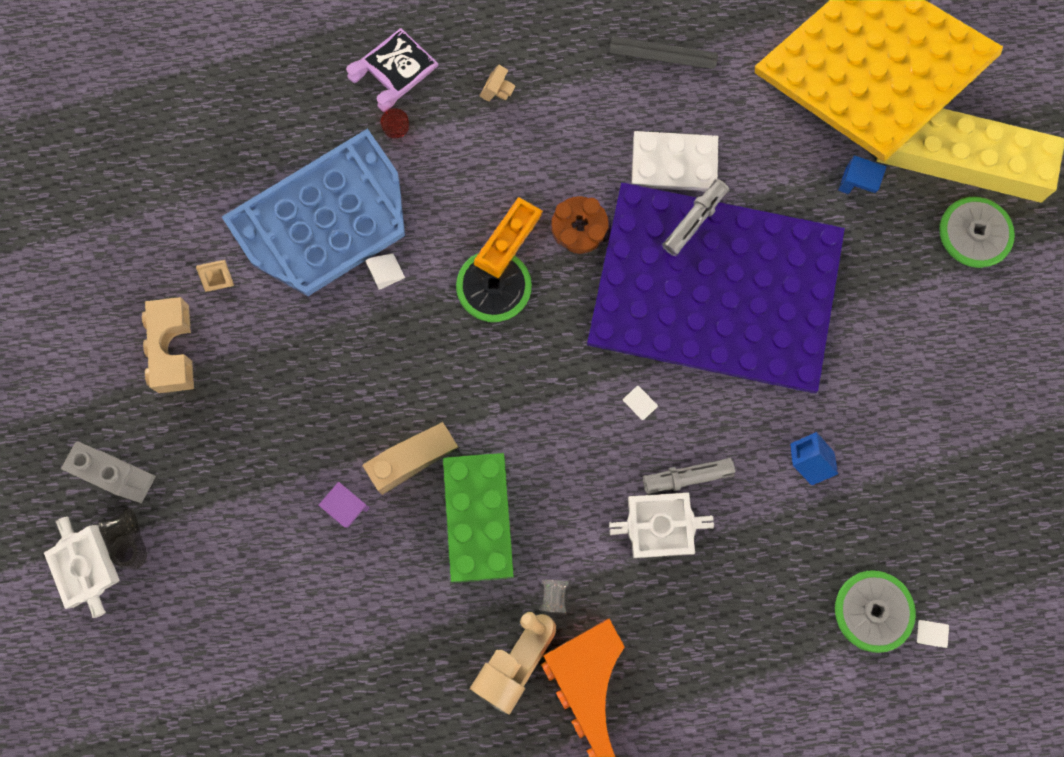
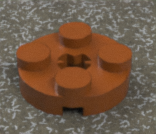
[551,196,608,254]

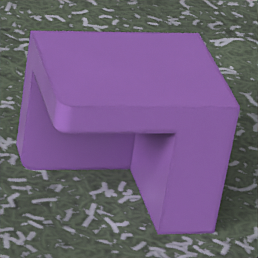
[318,482,370,528]

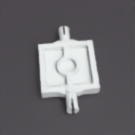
[609,493,714,558]
[44,517,120,618]

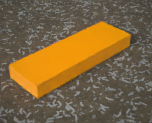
[474,197,543,279]

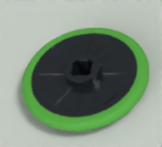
[456,253,532,322]

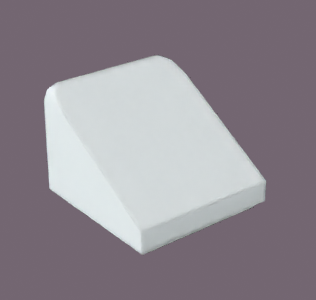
[365,253,405,290]

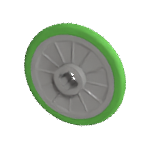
[940,197,1015,268]
[835,571,916,653]

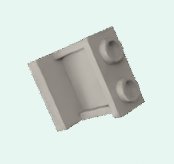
[61,441,156,503]

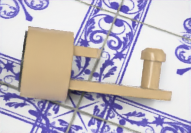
[470,612,556,715]

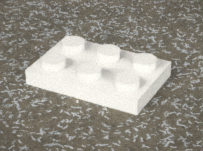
[631,131,718,192]

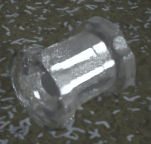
[540,580,569,613]

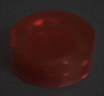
[381,108,410,138]

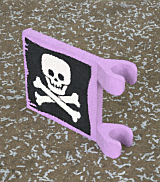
[346,28,438,112]

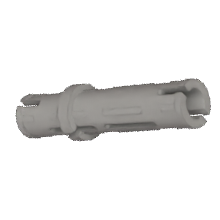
[662,179,729,256]
[643,458,735,495]

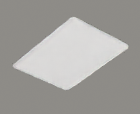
[623,386,658,420]
[917,620,949,648]

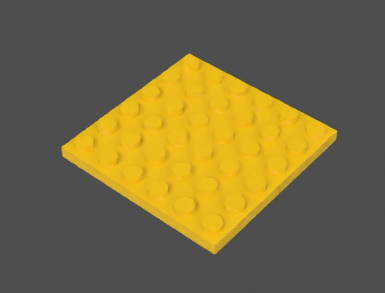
[755,0,1003,162]

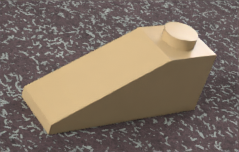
[362,422,459,495]

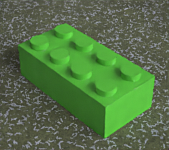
[443,453,514,583]

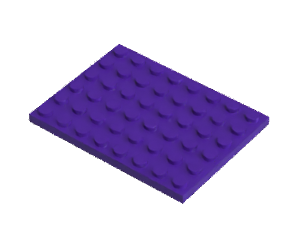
[587,182,845,394]

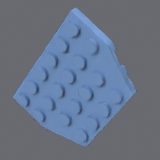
[222,128,405,296]

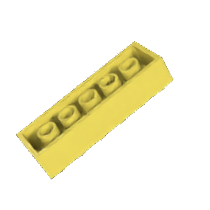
[876,108,1064,203]

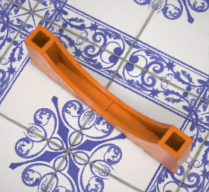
[541,619,625,757]

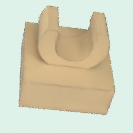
[479,65,515,101]

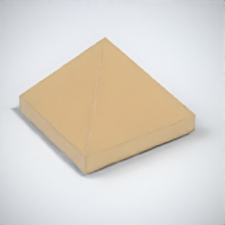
[196,260,234,292]

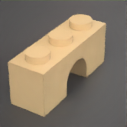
[142,297,194,393]

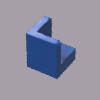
[838,155,887,194]
[790,432,838,485]

